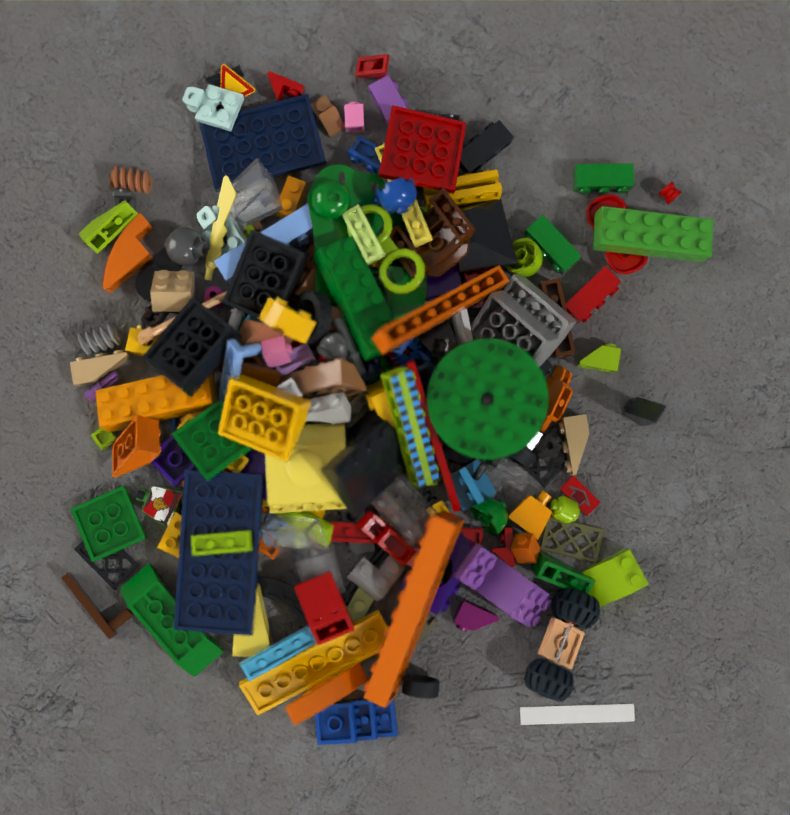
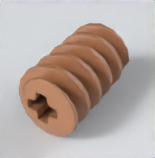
[110,165,153,195]

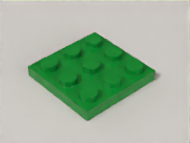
[172,399,253,481]
[70,485,147,562]

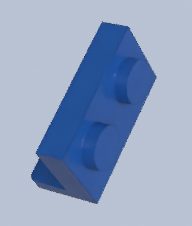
[348,136,381,174]

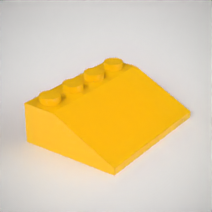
[218,374,311,462]

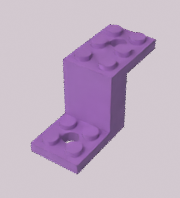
[454,543,553,629]

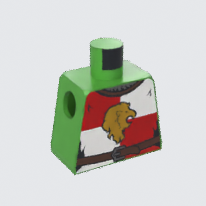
[136,485,183,527]

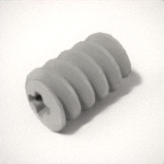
[77,322,122,356]

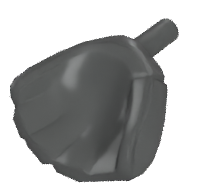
[317,333,348,362]

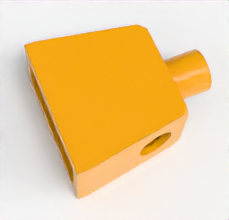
[508,490,552,539]

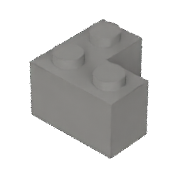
[347,556,406,602]

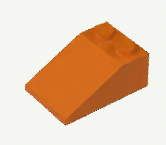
[112,415,161,478]

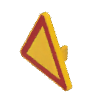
[220,64,256,107]

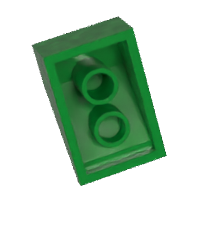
[388,266,427,320]

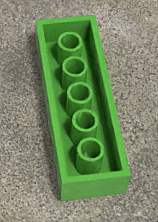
[593,206,713,262]

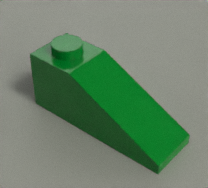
[530,551,595,594]

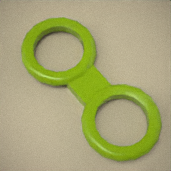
[347,204,425,294]

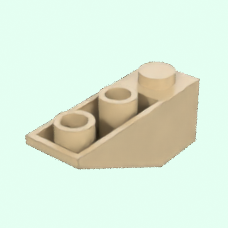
[70,350,132,386]
[558,414,589,476]

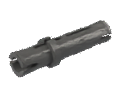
[332,317,367,375]

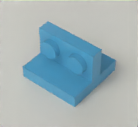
[451,459,496,511]

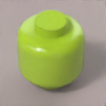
[550,495,580,524]

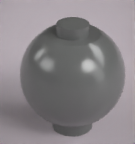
[164,227,209,266]

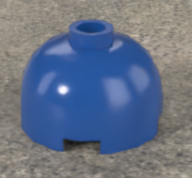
[376,178,417,214]

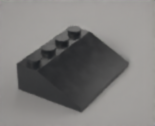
[223,229,310,319]
[142,297,242,397]
[321,420,406,518]

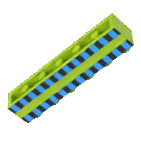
[381,366,440,488]

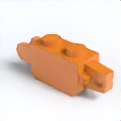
[540,365,573,433]

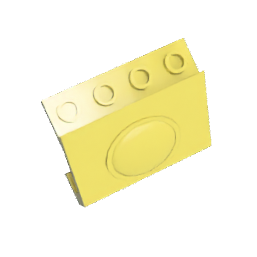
[265,423,347,513]

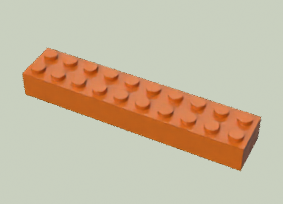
[364,510,465,708]

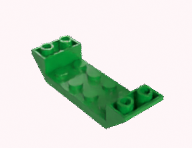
[120,563,224,677]

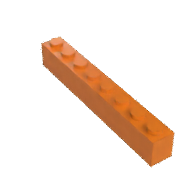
[372,265,509,355]

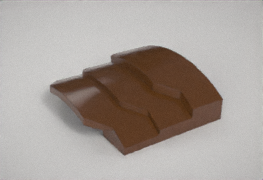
[389,188,476,279]

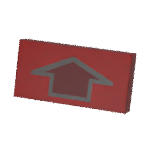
[559,475,601,516]

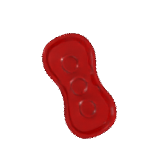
[586,194,648,275]

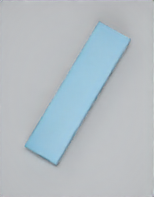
[240,625,316,681]

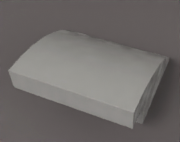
[471,274,577,367]

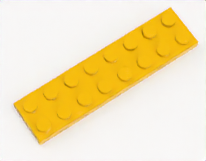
[239,610,388,716]

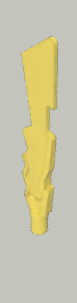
[204,176,237,281]

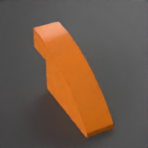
[103,213,154,294]
[285,662,368,725]

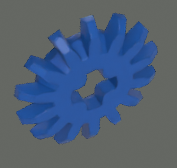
[391,337,423,367]

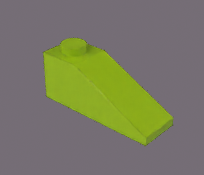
[79,200,138,254]

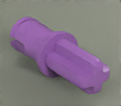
[84,371,120,403]

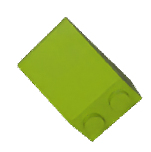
[581,548,649,607]

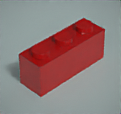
[566,266,621,324]

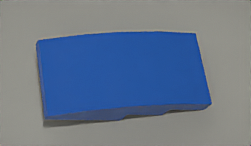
[315,698,398,745]

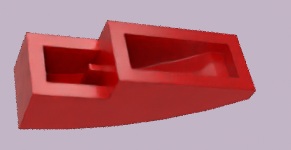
[357,510,416,567]

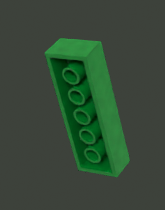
[313,236,399,362]

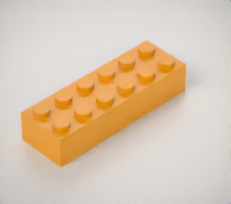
[95,372,218,432]

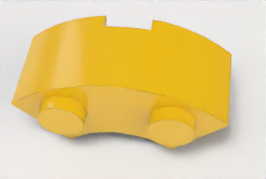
[259,297,316,344]

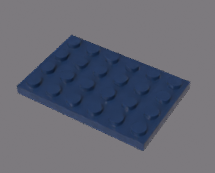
[199,94,327,193]

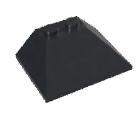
[458,199,517,274]

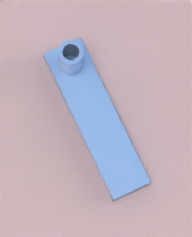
[218,339,262,403]

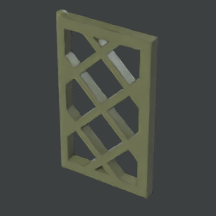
[540,517,604,563]

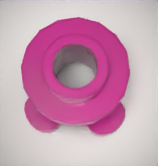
[204,286,224,309]

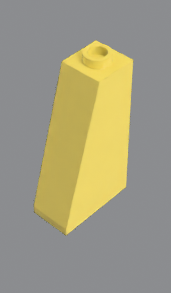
[232,583,273,657]

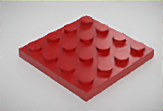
[378,105,467,194]

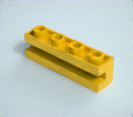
[422,169,502,211]

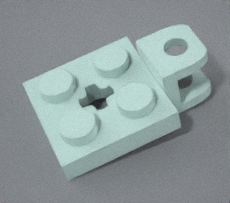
[182,84,244,132]
[197,205,247,256]

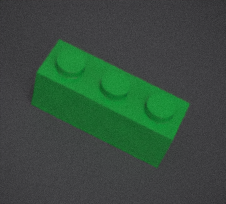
[573,163,634,194]
[524,215,582,275]

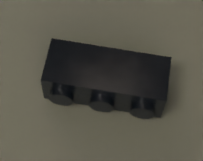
[459,120,514,174]

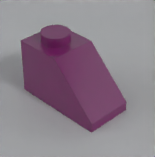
[453,599,499,632]

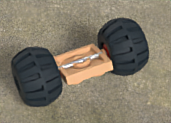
[525,588,600,702]

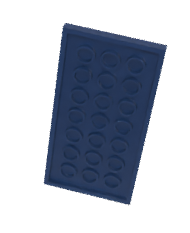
[174,470,264,636]

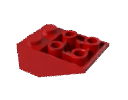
[294,571,355,646]

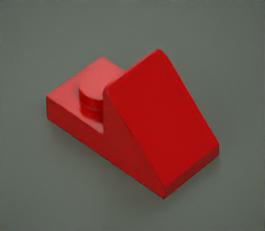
[355,54,390,80]
[268,71,305,101]
[489,527,515,567]

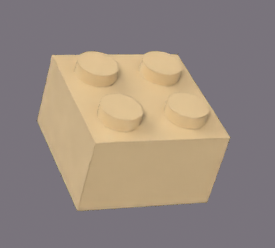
[150,270,195,312]

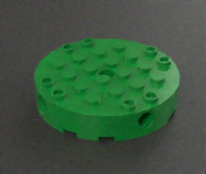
[427,339,548,460]

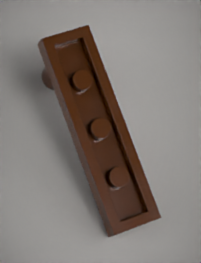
[61,573,133,639]

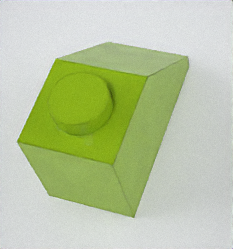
[576,343,621,373]

